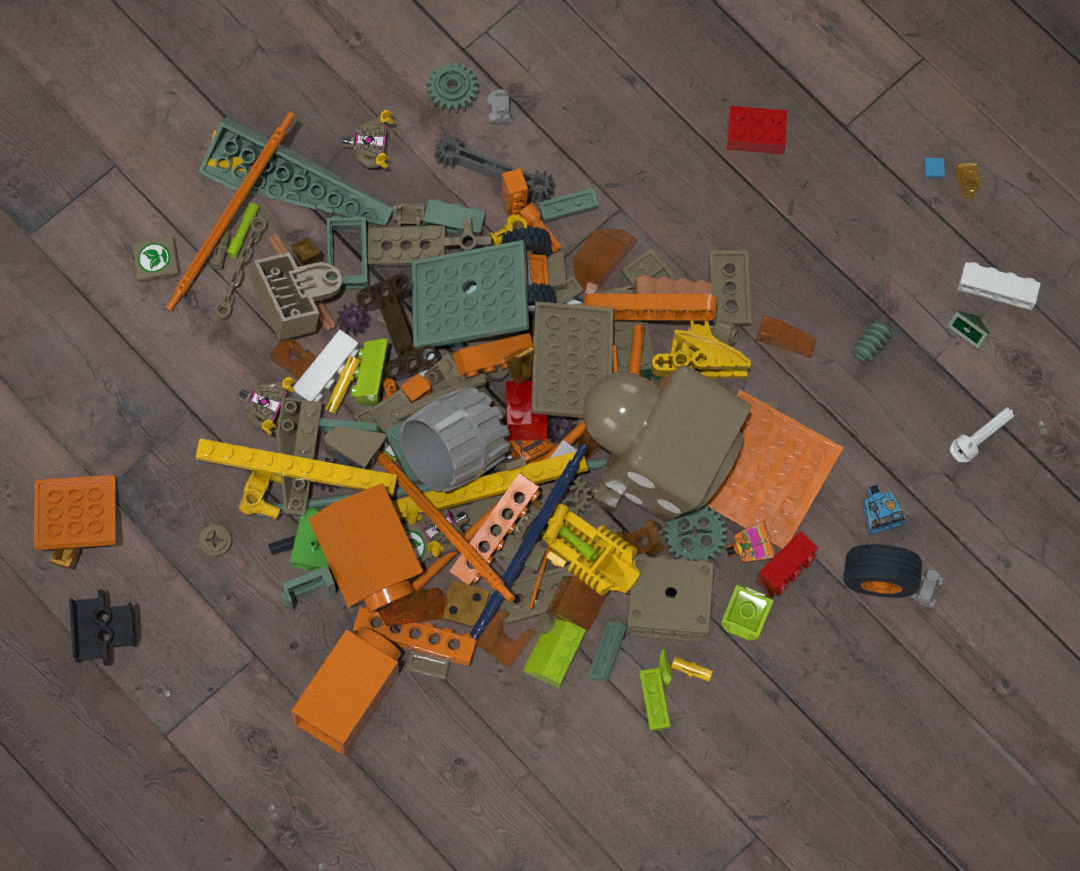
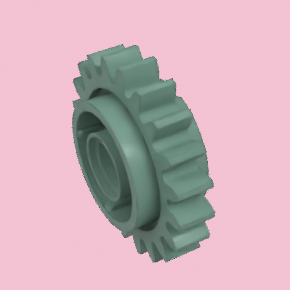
[426,62,479,113]

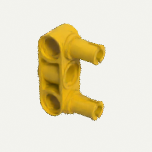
[239,470,282,520]

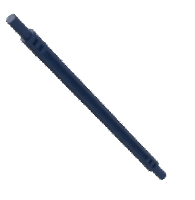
[469,443,588,642]

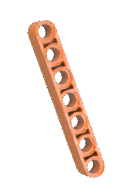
[583,293,717,321]

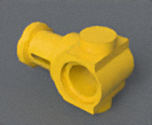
[489,214,527,246]

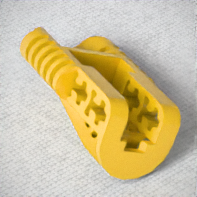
[545,510,641,596]

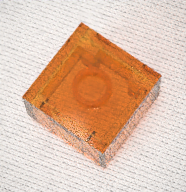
[546,576,606,631]

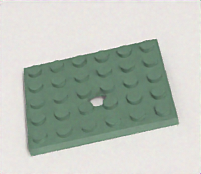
[412,240,529,349]

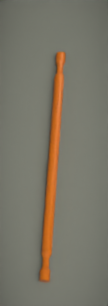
[529,546,551,609]

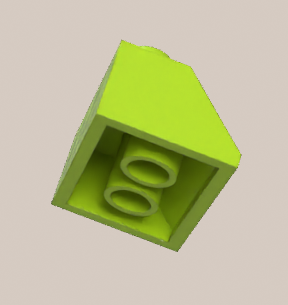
[351,338,388,406]
[523,619,586,689]

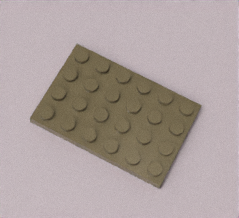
[531,301,613,418]

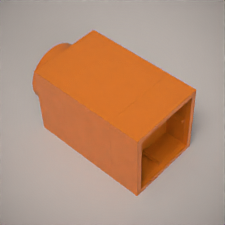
[308,483,423,613]
[291,627,401,756]

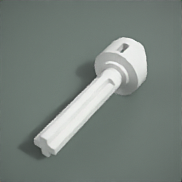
[950,407,1014,462]

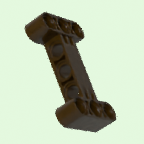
[356,274,441,381]

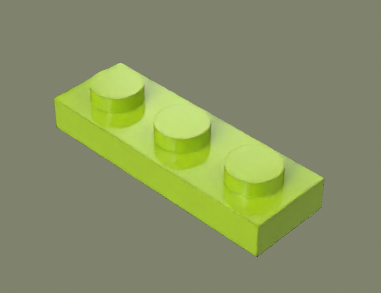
[639,668,670,731]

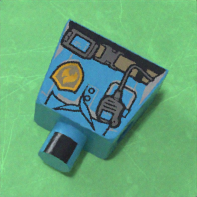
[863,485,906,535]

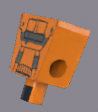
[509,439,555,465]

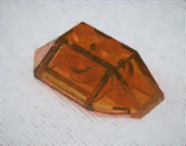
[573,229,638,294]

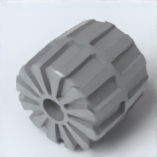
[400,387,510,492]

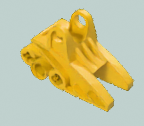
[651,320,751,379]

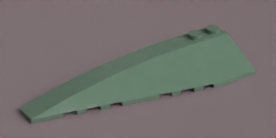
[198,117,393,226]

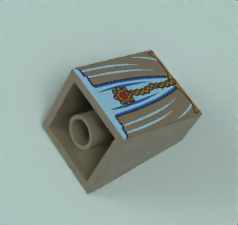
[324,426,388,470]

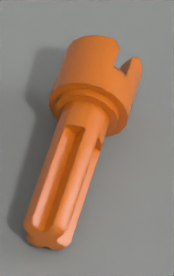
[519,203,561,253]

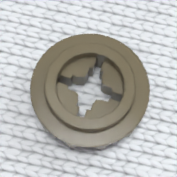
[514,512,536,542]
[199,525,231,557]

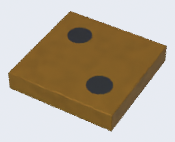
[440,580,490,628]

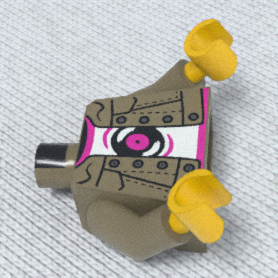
[343,110,394,168]
[238,377,296,435]
[406,509,469,558]

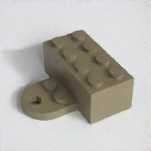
[250,252,342,340]

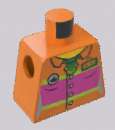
[726,520,776,562]

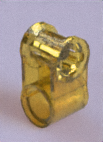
[956,161,981,199]

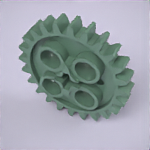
[663,505,727,561]

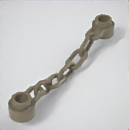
[215,217,267,319]

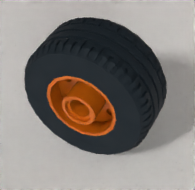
[844,544,922,598]

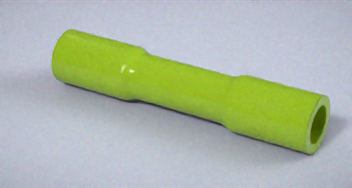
[226,202,260,258]
[558,524,599,562]

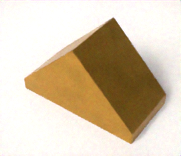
[290,237,322,266]
[504,347,534,385]
[50,547,81,569]

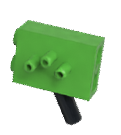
[268,507,331,572]

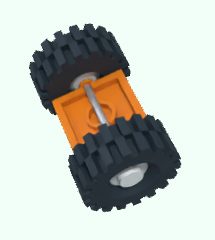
[502,226,556,319]

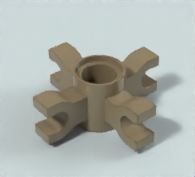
[444,217,492,251]

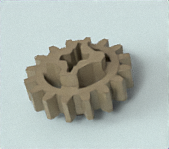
[548,476,592,516]

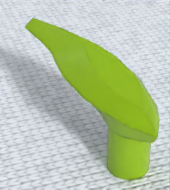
[659,649,672,688]

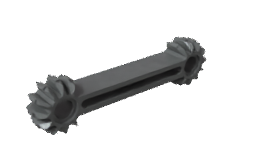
[434,136,555,202]

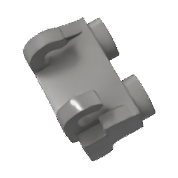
[487,89,513,124]
[910,569,944,609]

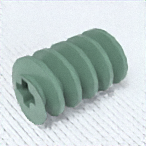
[851,320,892,362]

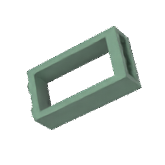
[327,215,368,290]

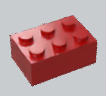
[726,106,787,155]
[505,381,548,441]
[755,531,818,598]

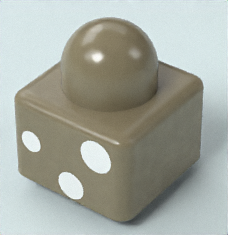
[583,365,751,522]

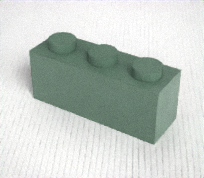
[423,199,485,238]

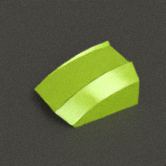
[721,583,774,641]

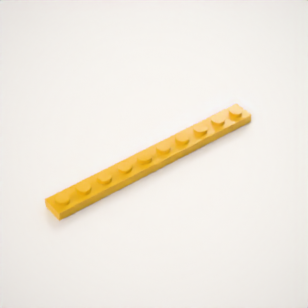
[196,439,397,496]
[391,451,588,521]

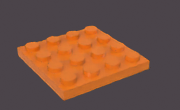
[33,475,116,550]

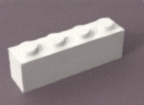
[957,262,1040,310]
[292,330,359,402]

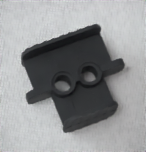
[69,590,137,666]

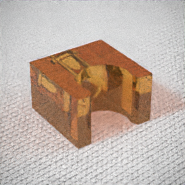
[616,519,669,556]
[475,609,536,668]

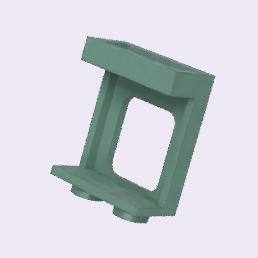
[280,566,336,612]

